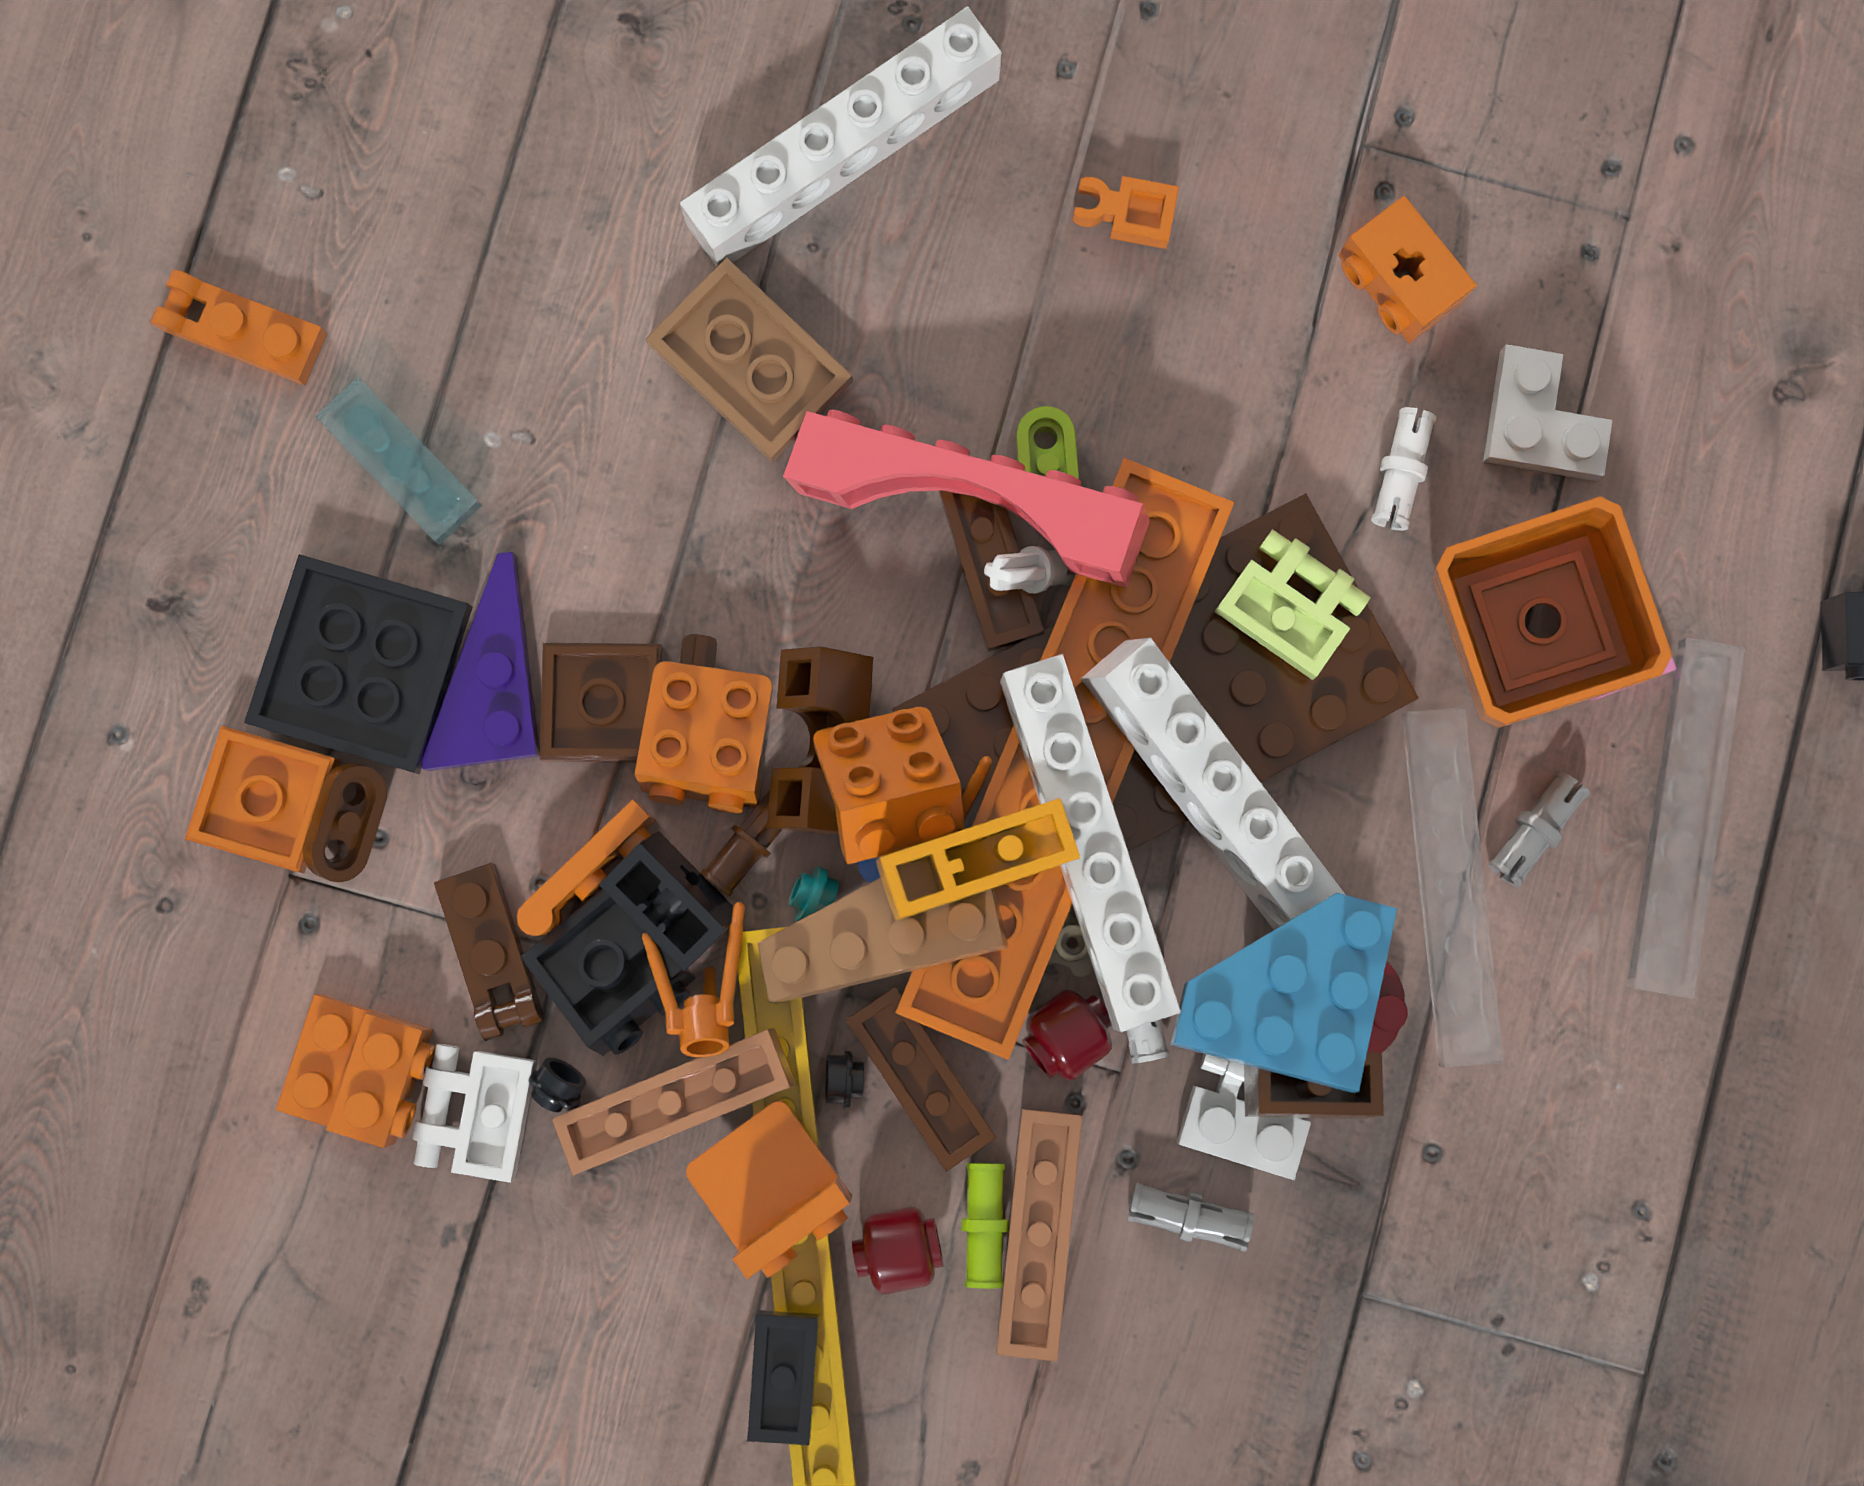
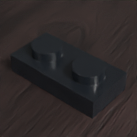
[747,1310,819,1445]

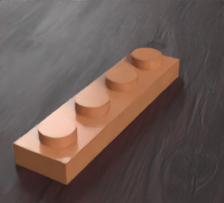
[552,1028,796,1176]
[996,1107,1082,1362]

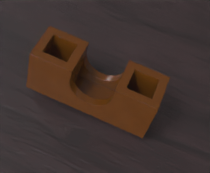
[767,646,874,834]

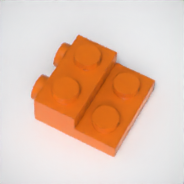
[276,994,435,1148]

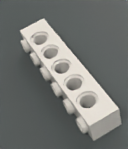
[680,6,1002,267]
[1080,638,1346,930]
[1000,654,1181,1032]

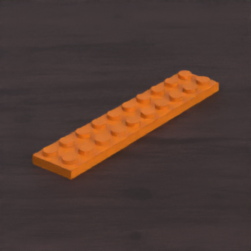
[895,458,1235,1060]

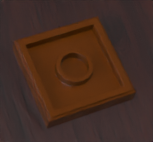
[540,643,663,763]

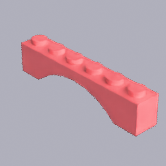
[783,410,1150,588]

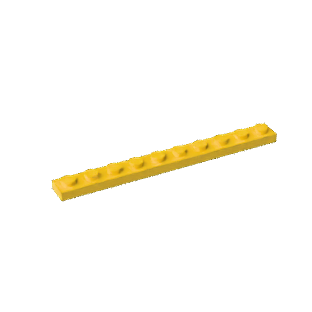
[738,927,857,1486]

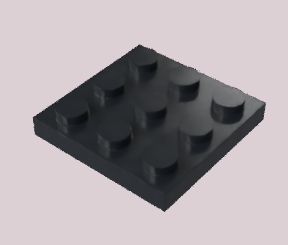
[244,554,473,775]

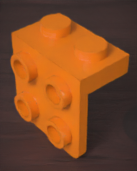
[634,661,773,814]
[813,707,964,864]
[686,1100,853,1279]

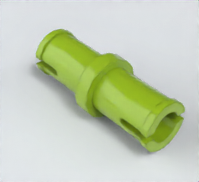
[961,1163,1009,1289]

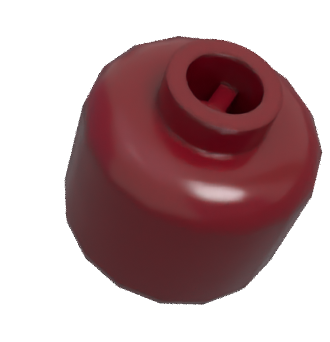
[1022,990,1112,1080]
[852,1207,944,1294]

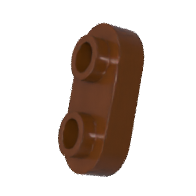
[303,763,387,882]

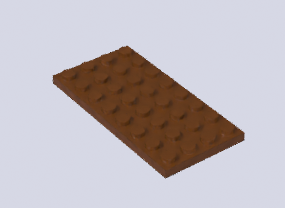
[892,493,1419,852]

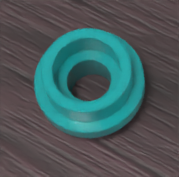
[789,866,839,922]

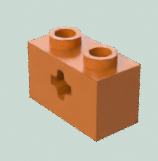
[1338,195,1477,344]

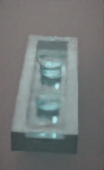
[315,377,483,545]

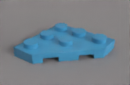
[1170,893,1397,1093]

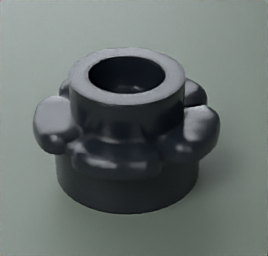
[825,1051,864,1110]
[528,1058,586,1112]

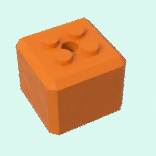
[1432,496,1672,728]

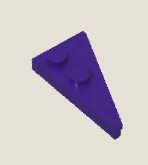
[422,552,540,771]

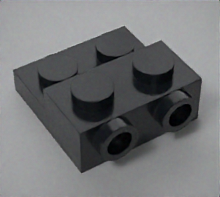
[521,889,696,1056]

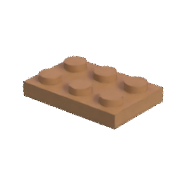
[645,257,853,463]

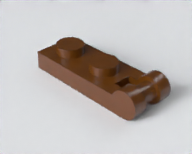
[434,863,544,1041]

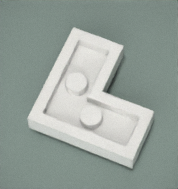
[1483,344,1613,481]

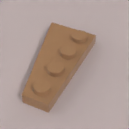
[758,878,1008,1004]

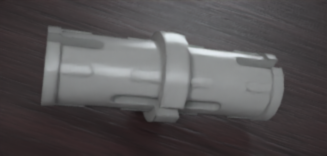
[1488,771,1590,888]
[1127,1182,1254,1252]

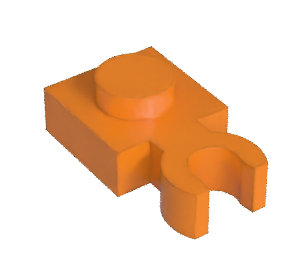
[1072,176,1179,249]

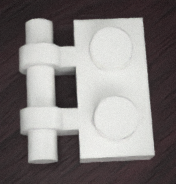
[412,1044,537,1183]
[1176,1054,1311,1180]

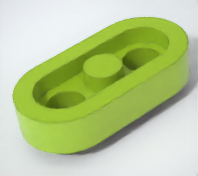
[1016,406,1079,479]

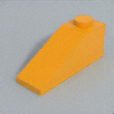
[876,798,1081,921]

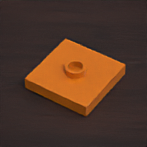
[185,725,340,873]

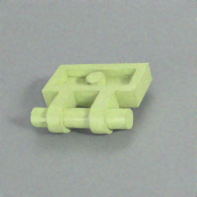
[1214,529,1371,680]

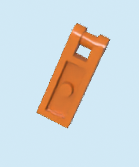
[149,269,328,386]
[516,799,656,936]

